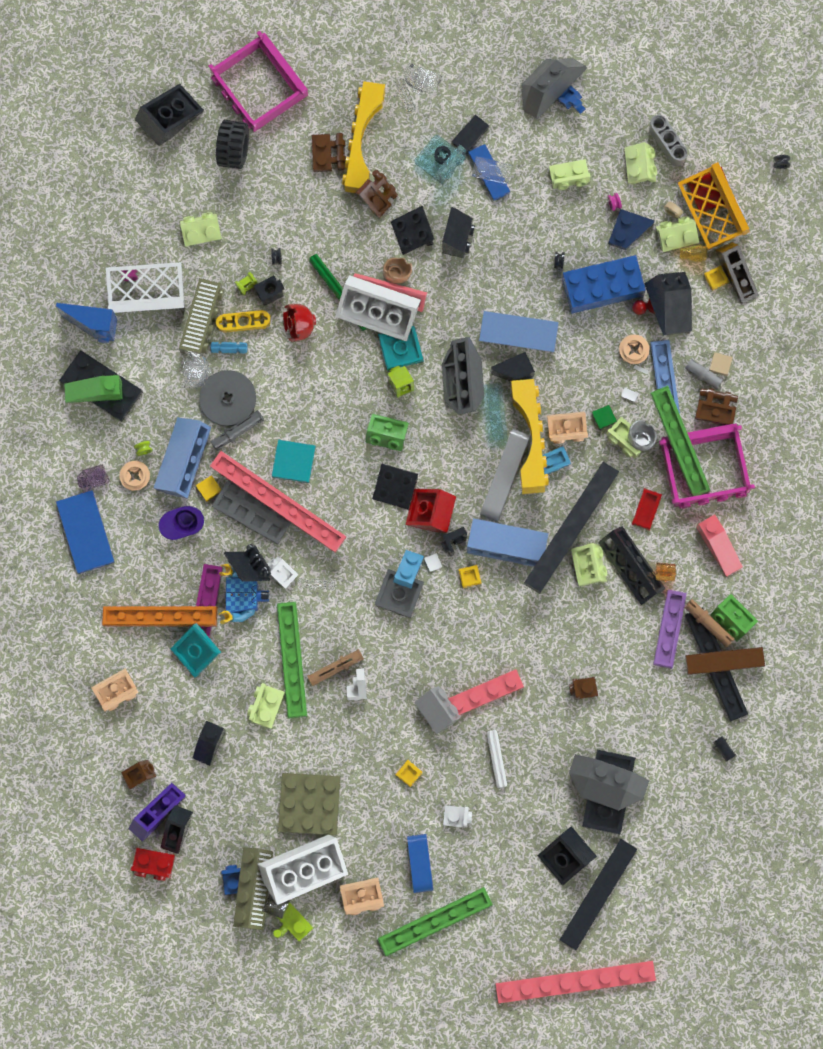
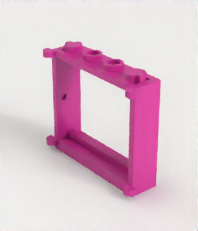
[208,31,308,132]
[659,423,755,509]

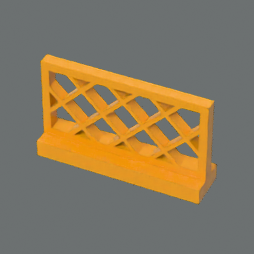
[678,162,750,250]

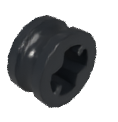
[434,146,451,165]
[773,155,791,169]
[271,248,282,265]
[554,251,565,269]

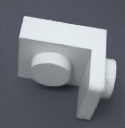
[268,557,298,589]
[347,668,367,700]
[443,805,472,828]

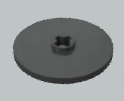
[199,370,256,426]

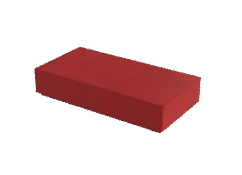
[632,488,662,531]

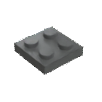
[374,569,424,619]

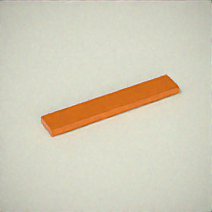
[102,606,218,627]

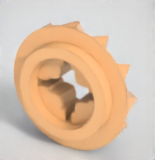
[619,335,649,365]
[120,461,150,491]

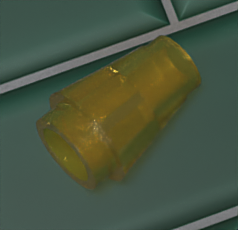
[680,244,707,263]

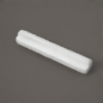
[487,730,507,788]

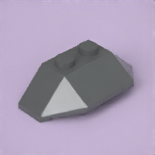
[521,58,587,120]
[442,337,484,415]
[569,754,650,811]

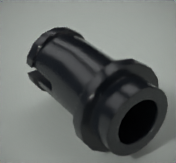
[713,736,736,762]

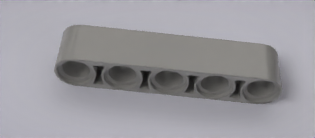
[480,429,531,521]

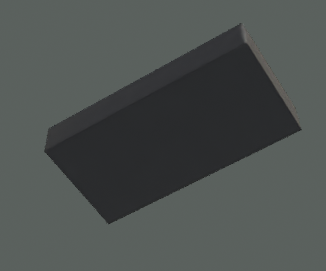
[451,114,490,155]

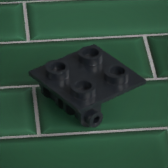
[391,206,435,255]
[372,463,418,510]
[224,544,271,582]

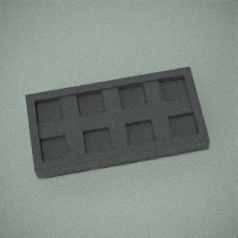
[212,480,291,545]

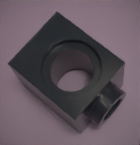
[254,275,285,306]

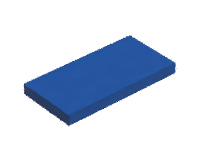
[56,490,115,574]

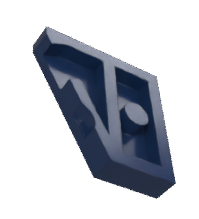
[608,209,655,250]

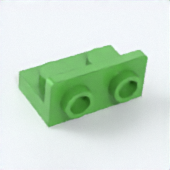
[365,414,409,451]
[710,594,758,642]

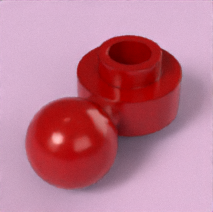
[632,298,655,315]

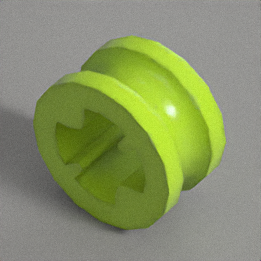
[134,441,153,456]

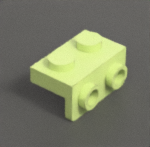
[625,142,657,184]
[180,212,222,246]
[656,216,699,252]
[606,417,642,459]

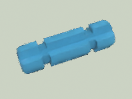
[210,342,248,354]

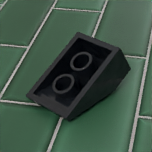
[134,84,204,146]
[644,272,692,336]

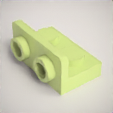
[549,159,590,190]
[571,543,607,587]
[247,683,285,729]

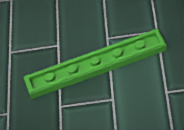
[650,385,711,497]
[277,602,307,719]
[377,887,493,956]

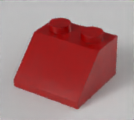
[405,489,456,533]

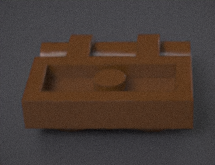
[312,133,346,172]
[356,170,398,218]
[695,388,738,425]

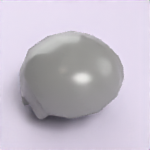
[628,420,657,451]

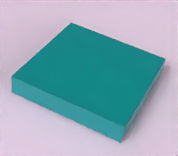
[378,325,424,371]
[272,440,316,483]
[170,623,221,678]

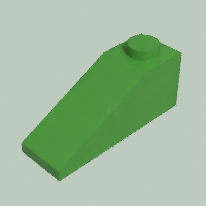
[65,375,123,403]

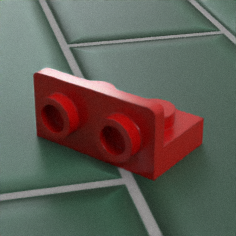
[130,848,175,881]

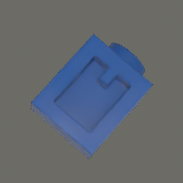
[221,865,241,895]

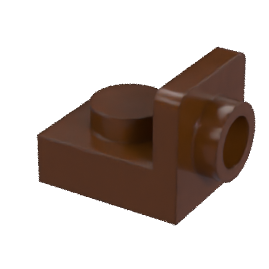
[569,677,598,700]
[121,760,156,790]

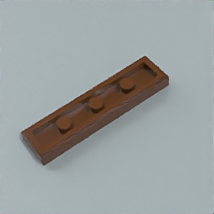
[685,647,765,675]

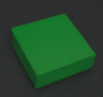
[591,405,617,430]

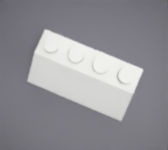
[335,275,421,341]
[258,835,348,905]

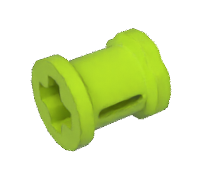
[234,272,258,296]

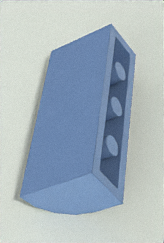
[479,311,559,352]
[154,417,211,498]
[466,518,549,567]

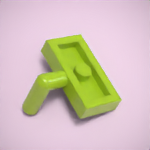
[272,900,314,942]

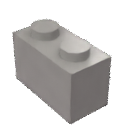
[414,686,461,734]

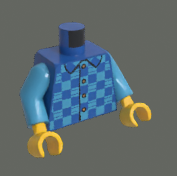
[218,564,269,624]

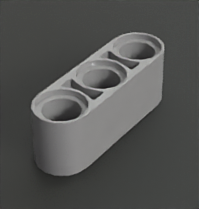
[649,115,687,167]

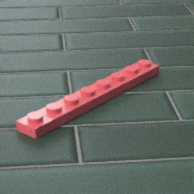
[210,451,346,553]
[495,961,656,1004]

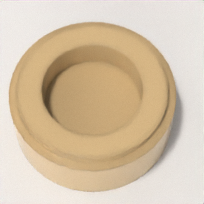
[664,201,683,219]

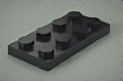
[59,350,143,422]
[582,749,636,835]

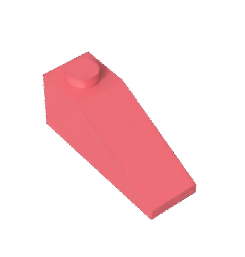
[696,514,743,577]

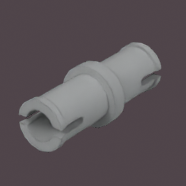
[685,359,723,389]

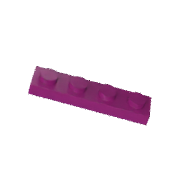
[196,564,223,638]

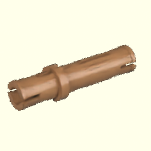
[684,599,735,647]
[307,649,364,686]

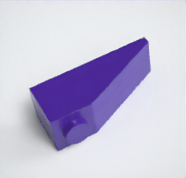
[128,783,186,842]

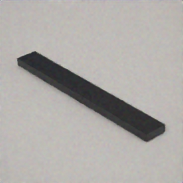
[524,462,619,594]

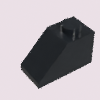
[490,352,535,382]
[192,721,226,766]
[160,805,193,854]

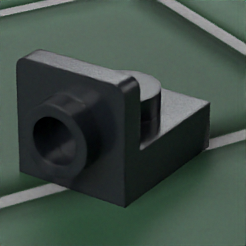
[441,526,467,557]

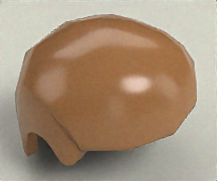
[383,258,412,285]

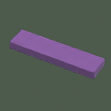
[653,589,687,669]

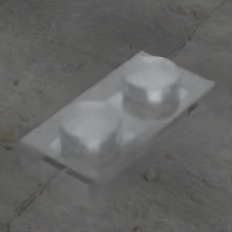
[472,156,512,184]

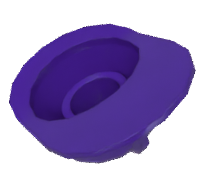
[158,506,204,540]

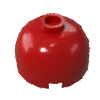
[283,304,316,342]

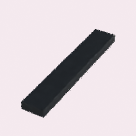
[685,607,748,722]
[559,839,637,950]

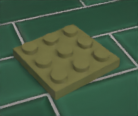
[278,773,341,836]

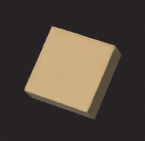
[709,352,733,376]

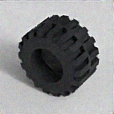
[215,119,249,169]

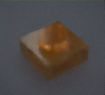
[656,563,676,582]

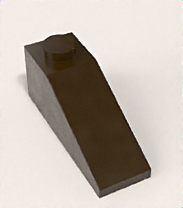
[715,242,759,304]

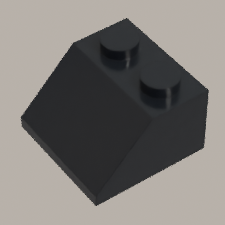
[442,207,476,258]
[537,826,597,886]

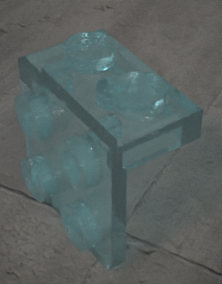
[414,135,466,184]

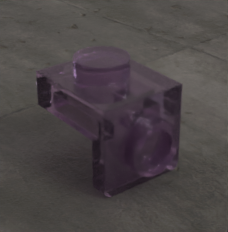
[77,464,110,493]

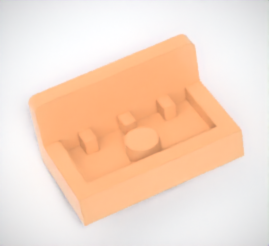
[547,411,588,444]
[92,668,138,711]
[340,878,384,915]

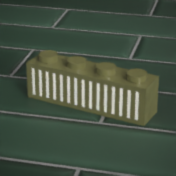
[179,278,225,358]
[233,847,273,930]

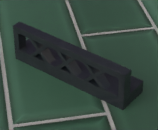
[598,526,666,605]

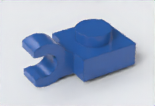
[557,85,586,114]

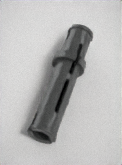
[210,410,264,451]

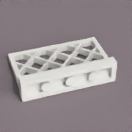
[106,262,185,313]

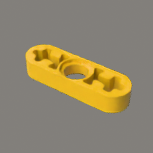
[216,310,271,333]

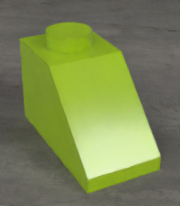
[388,366,414,398]

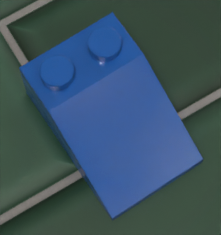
[56,303,117,343]

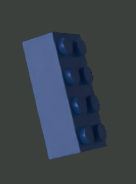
[562,255,646,314]

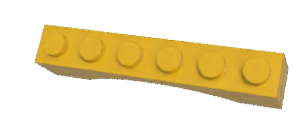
[342,81,386,193]
[511,379,549,494]

